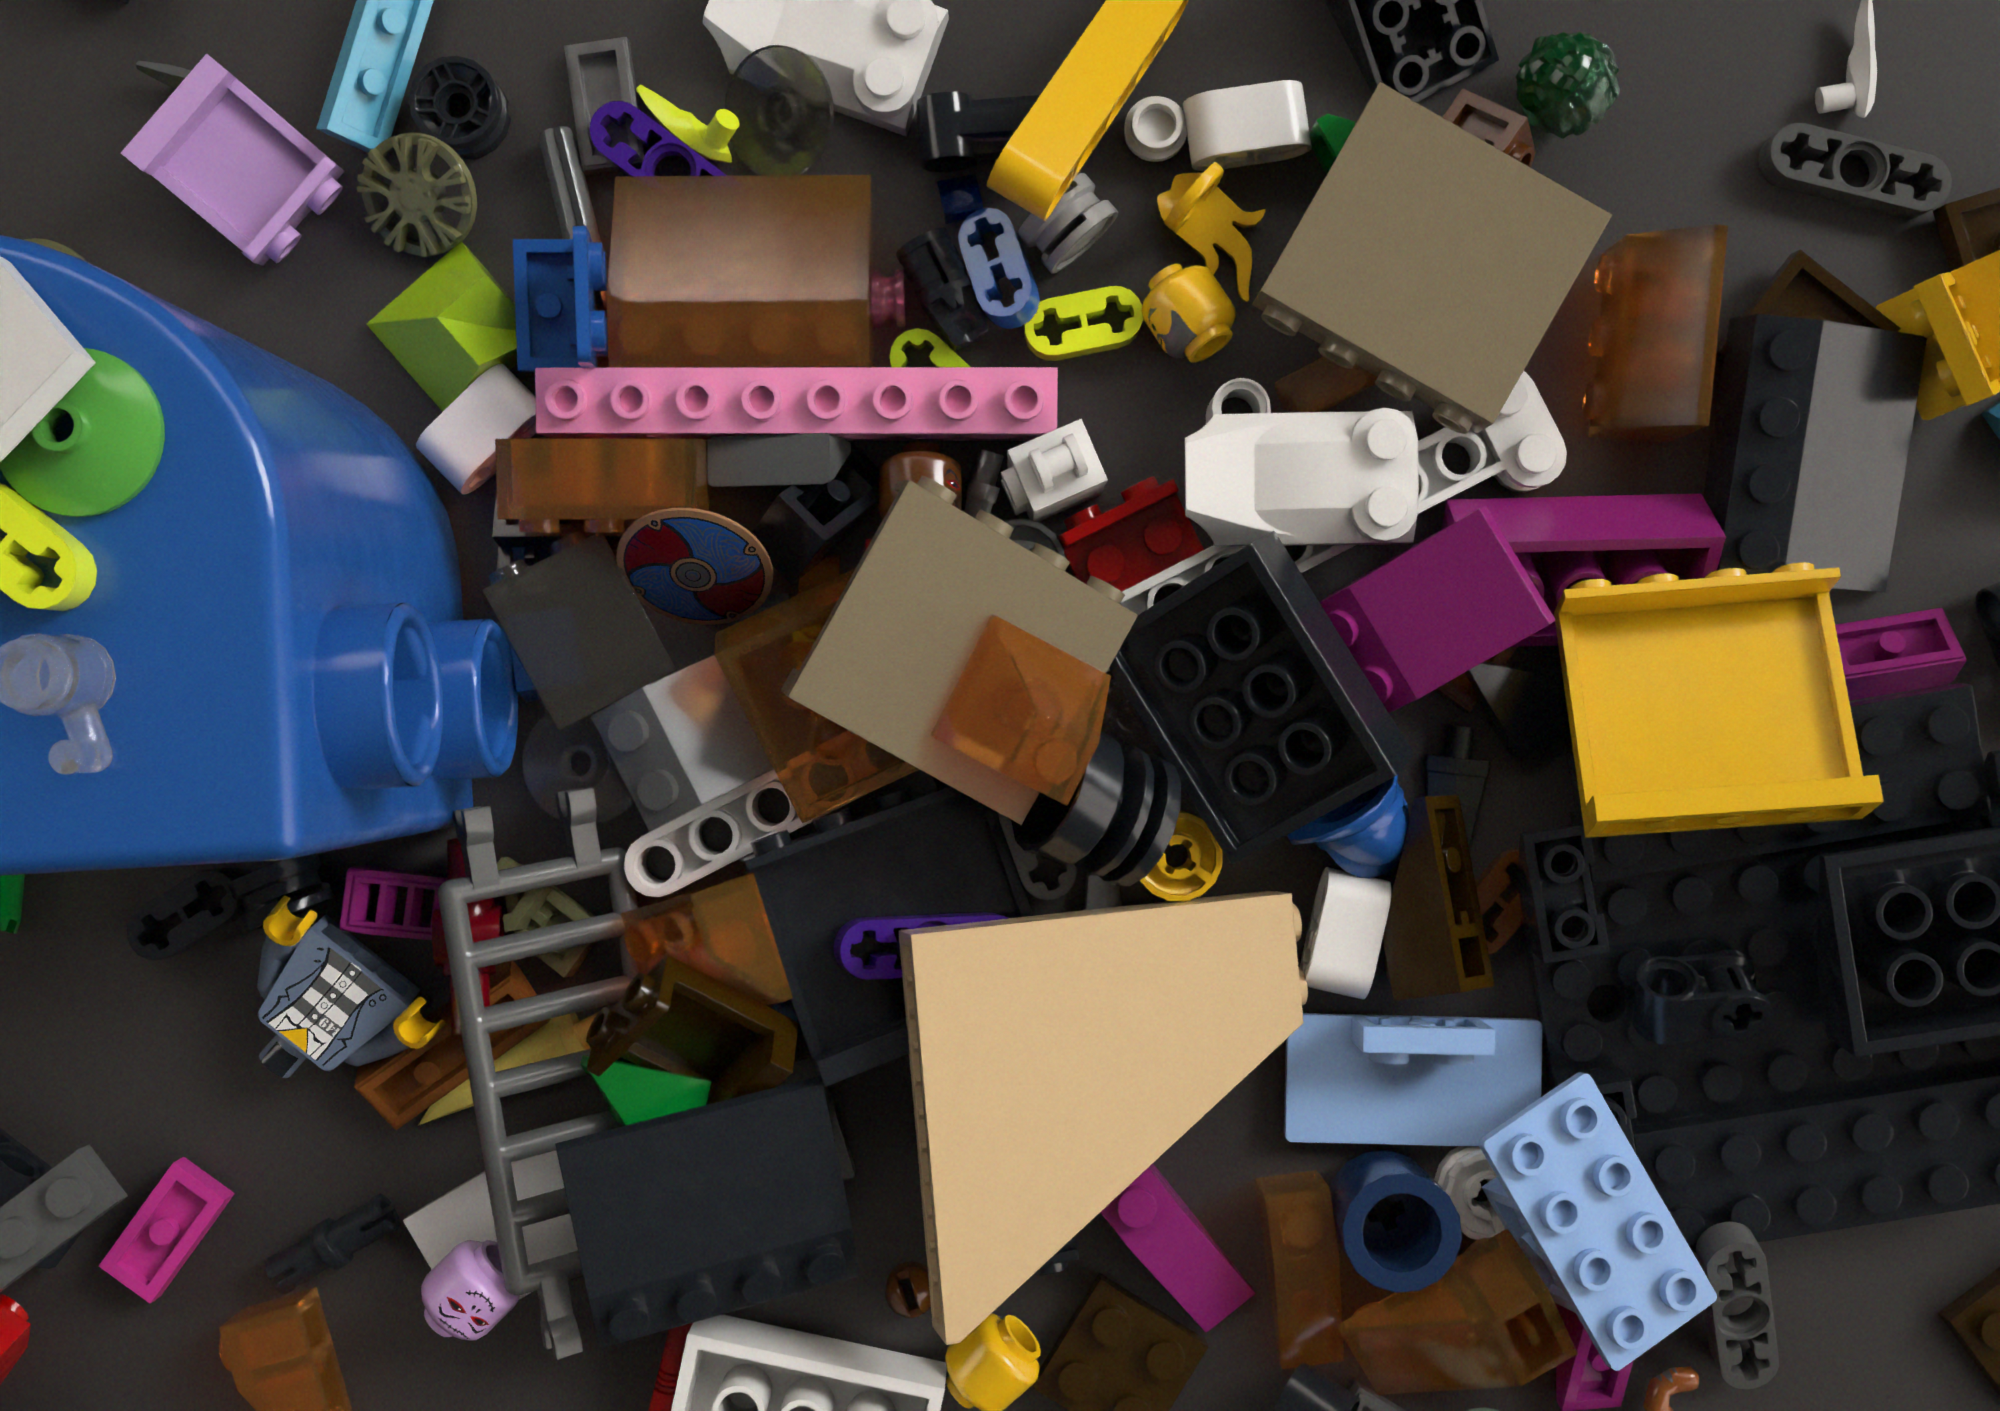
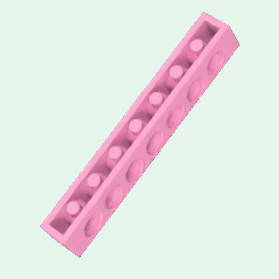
[535,367,1058,441]

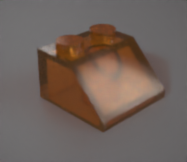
[620,872,793,1005]

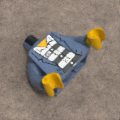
[257,896,446,1078]

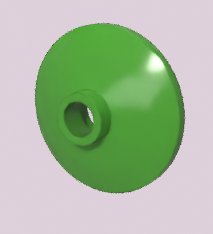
[0,348,165,517]

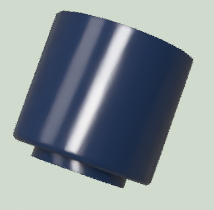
[1326,1150,1462,1293]

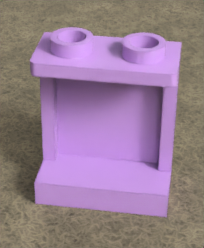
[121,53,345,266]

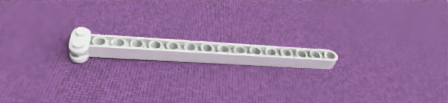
[624,371,1567,897]

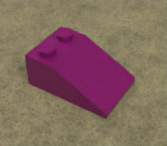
[1319,505,1556,713]

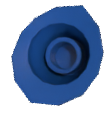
[1287,773,1409,878]

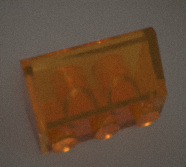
[1582,224,1728,444]
[495,439,712,532]

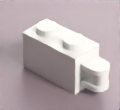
[1001,419,1108,522]

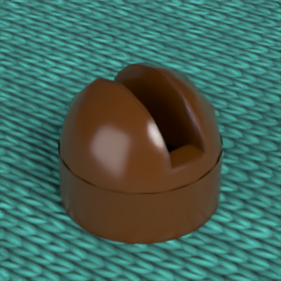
[885,1261,931,1318]

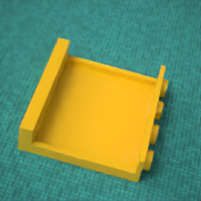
[1554,562,1884,838]

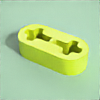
[1024,286,1143,361]
[0,483,97,611]

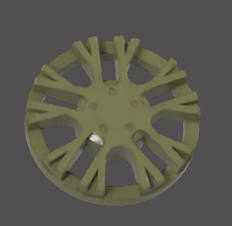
[357,133,477,257]

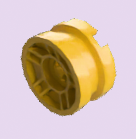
[1140,810,1223,901]

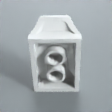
[703,0,949,137]
[1185,408,1419,546]

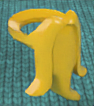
[1157,162,1266,302]

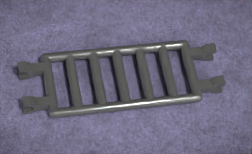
[438,788,649,1360]

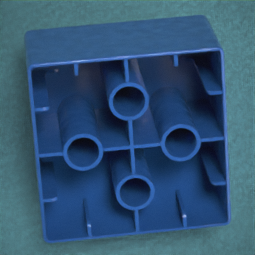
[0,235,518,876]

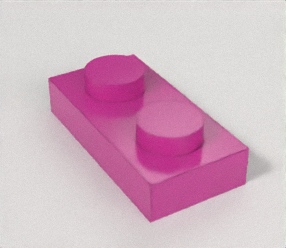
[99,1157,235,1303]

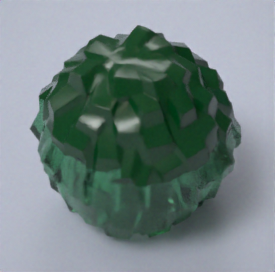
[1515,32,1620,139]

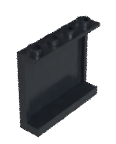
[740,777,1033,1087]

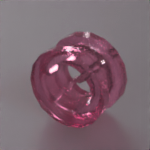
[871,269,906,328]

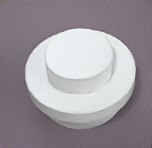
[1124,96,1187,162]

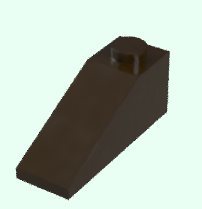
[1383,795,1495,1001]

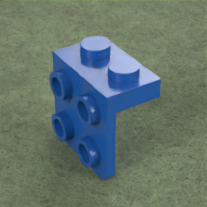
[513,226,609,372]

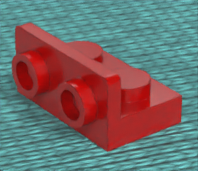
[1058,476,1204,592]

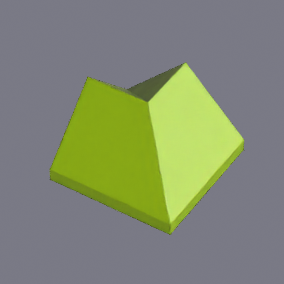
[366,242,517,412]

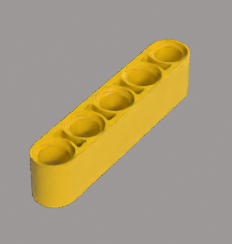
[987,0,1189,221]

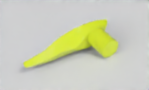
[636,84,739,163]

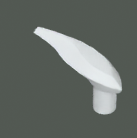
[1815,0,1877,118]

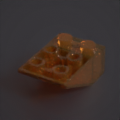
[1337,1229,1578,1395]

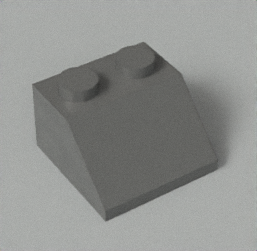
[591,650,785,832]

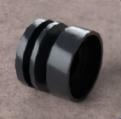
[1012,723,1181,886]

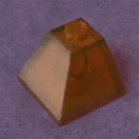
[930,614,1111,806]

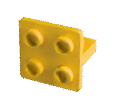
[1875,250,2000,420]

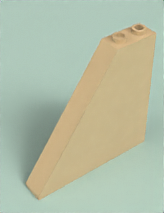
[898,891,1308,1345]

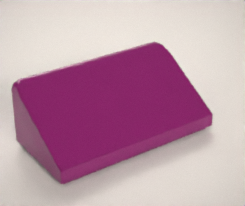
[1835,608,1967,701]

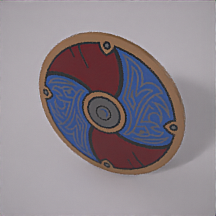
[616,508,773,625]

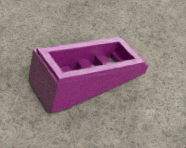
[340,864,447,940]

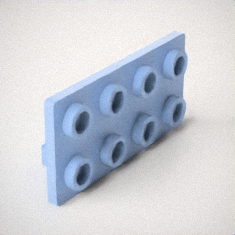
[1284,1013,1543,1147]
[1479,1072,1717,1371]

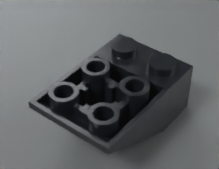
[1324,0,1499,103]

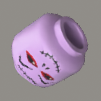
[421,1240,520,1341]

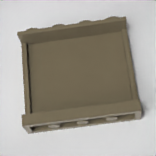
[1252,82,1612,434]
[780,476,1138,825]

